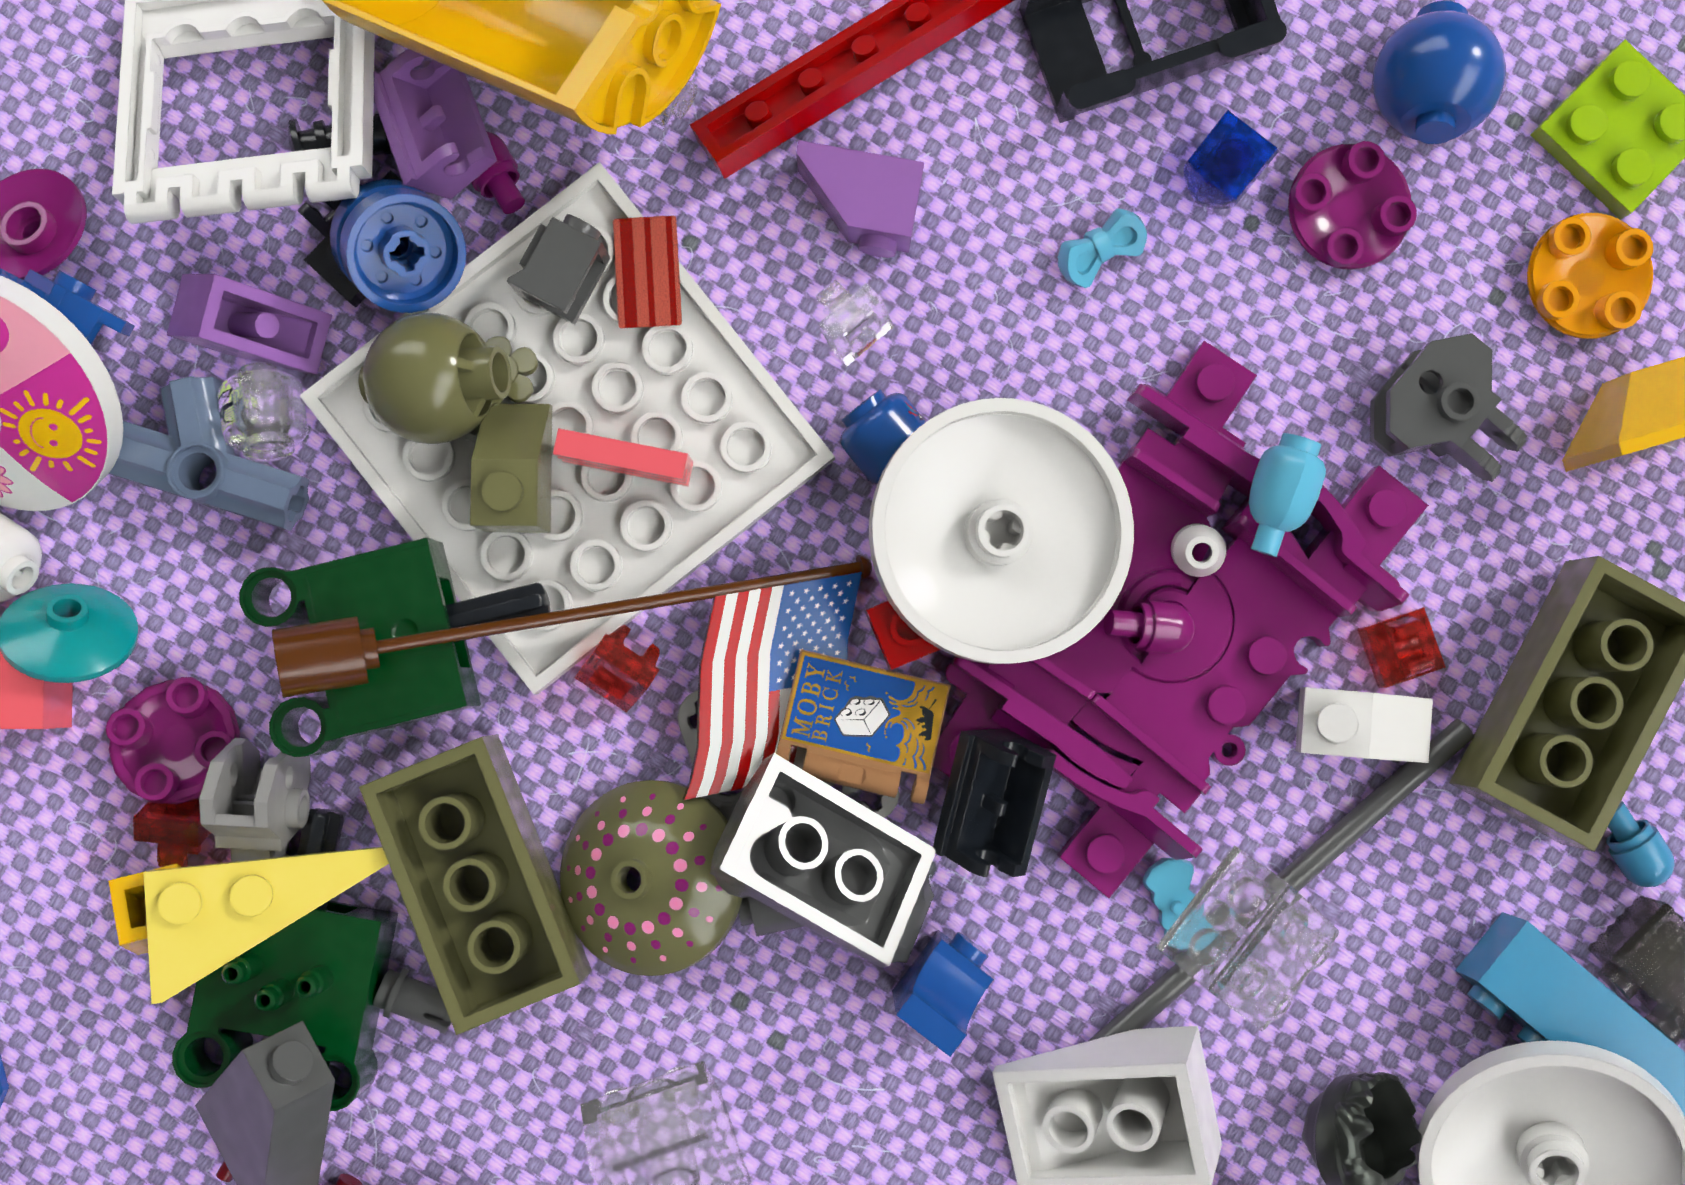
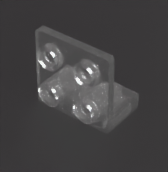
[1155,845,1339,1031]

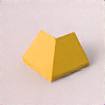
[1562,356,1685,472]

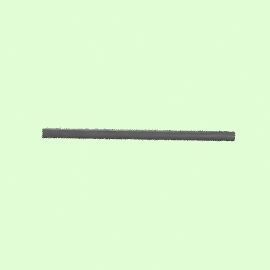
[1088,719,1475,1041]

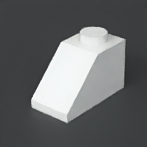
[1295,687,1433,763]

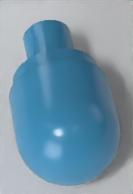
[1606,801,1675,887]

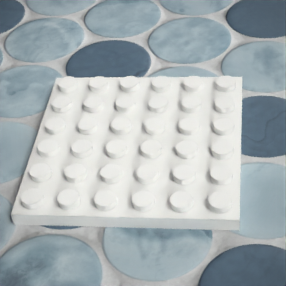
[299,162,835,695]

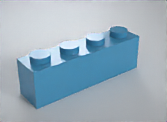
[1455,912,1685,1116]

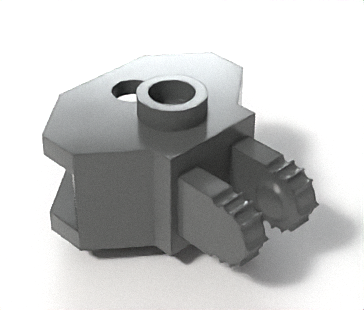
[1370,333,1527,482]

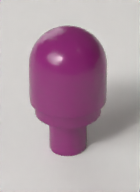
[471,131,525,214]
[1104,600,1195,654]

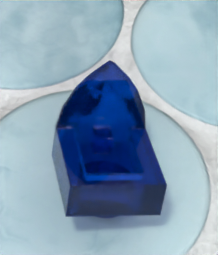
[1183,110,1279,209]

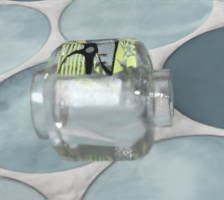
[217,362,309,462]

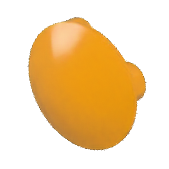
[1527,213,1653,339]

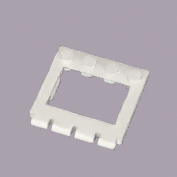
[112,0,375,224]

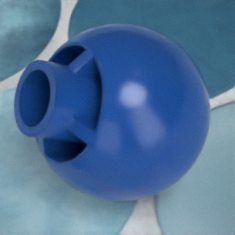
[1372,1,1506,144]

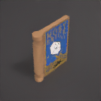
[776,649,951,805]

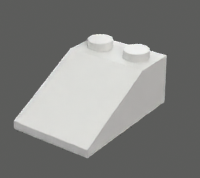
[992,1026,1222,1185]

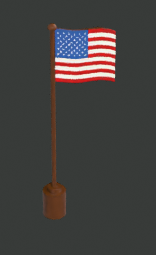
[272,555,872,800]

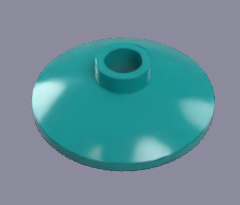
[0,583,138,683]

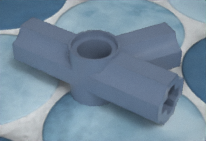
[109,376,309,531]

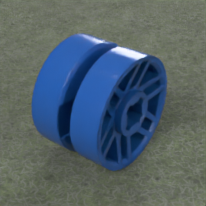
[330,179,466,313]

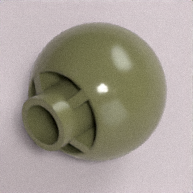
[358,313,511,444]

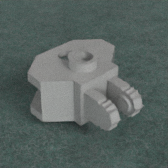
[199,738,311,862]

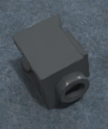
[507,214,611,325]

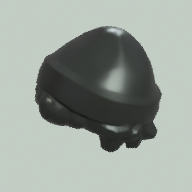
[1302,1071,1422,1185]

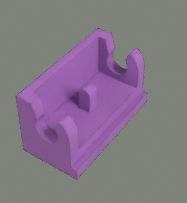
[373,49,497,199]

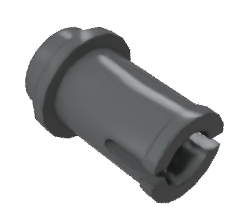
[373,968,451,1035]

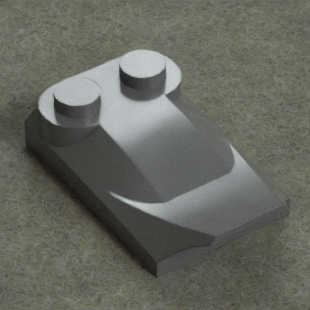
[710,753,936,968]

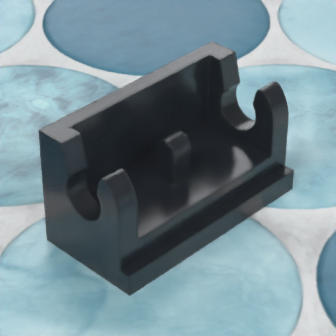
[933,728,1057,877]

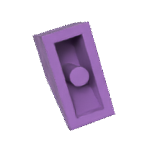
[796,140,924,258]
[167,274,332,375]

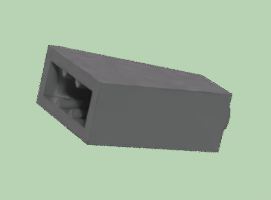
[195,1021,335,1185]

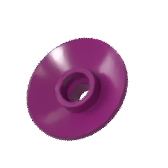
[0,169,87,280]

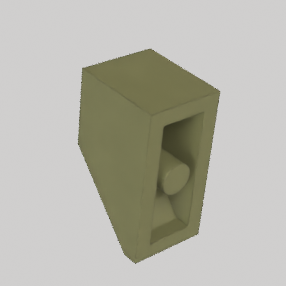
[470,404,552,533]

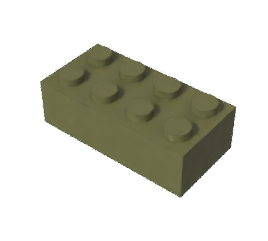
[1449,556,1685,852]
[359,734,592,1035]

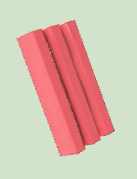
[553,428,694,487]

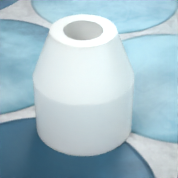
[1171,524,1226,577]

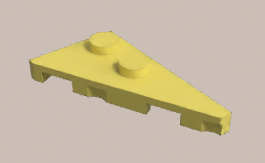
[143,846,389,1004]

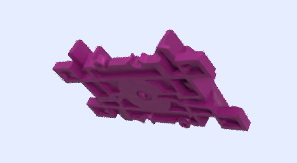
[933,341,1429,898]

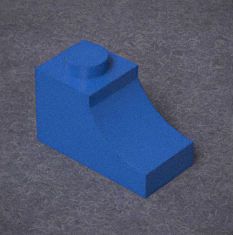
[892,930,994,1057]

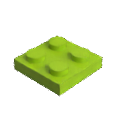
[1530,39,1685,220]

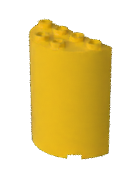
[322,0,722,135]

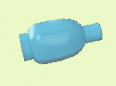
[1249,433,1326,557]

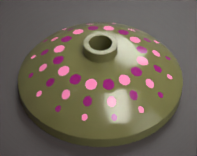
[560,780,742,976]

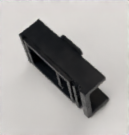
[1019,0,1287,123]

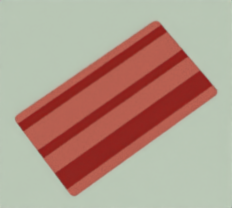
[613,215,682,328]

